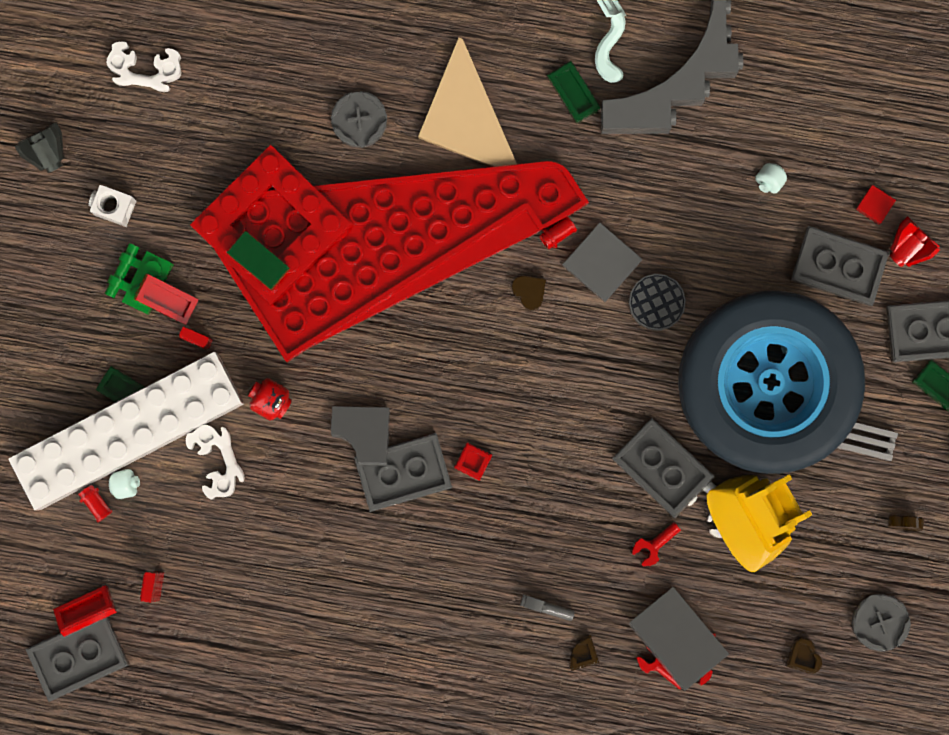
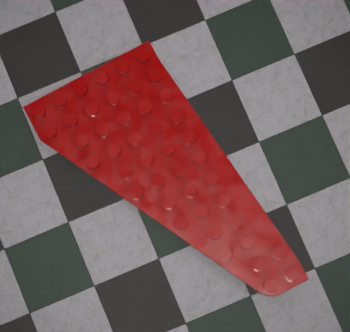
[195,161,589,362]

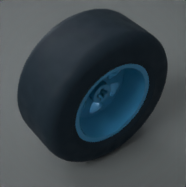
[678,291,865,474]

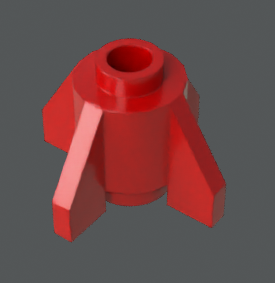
[889,216,940,267]

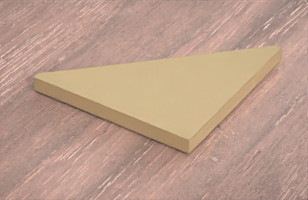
[418,38,517,167]

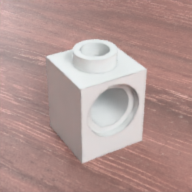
[89,185,136,227]

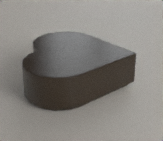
[512,276,546,311]
[888,515,924,532]
[786,637,822,674]

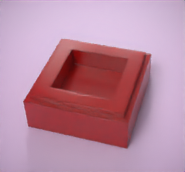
[855,185,896,225]
[179,327,213,350]
[454,443,492,481]

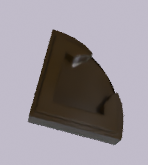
[570,635,599,671]

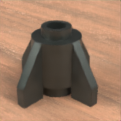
[14,123,65,173]

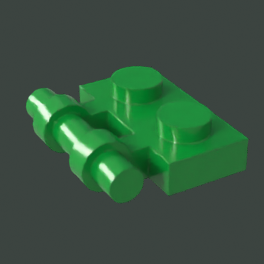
[104,243,174,315]

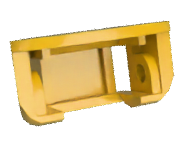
[707,474,812,572]

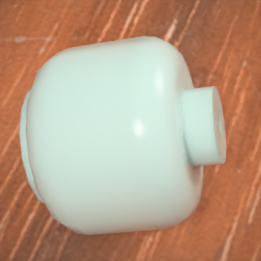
[756,163,787,193]
[109,469,140,499]

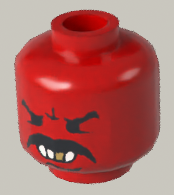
[247,378,292,421]

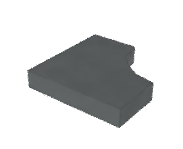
[331,406,390,466]

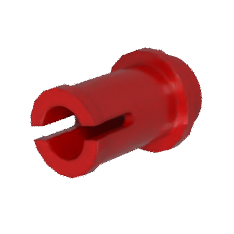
[539,217,577,250]
[78,485,113,522]

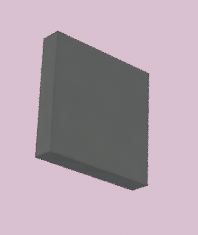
[562,223,643,303]

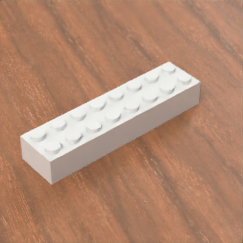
[9,352,244,510]

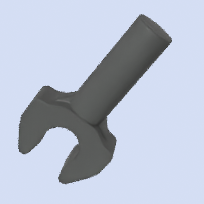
[520,594,575,621]

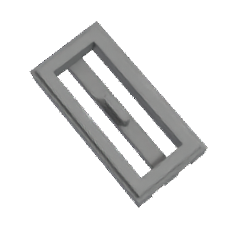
[838,423,898,461]

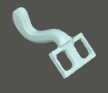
[595,0,626,83]

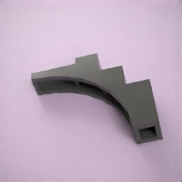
[601,0,743,134]

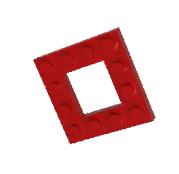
[190,145,352,306]

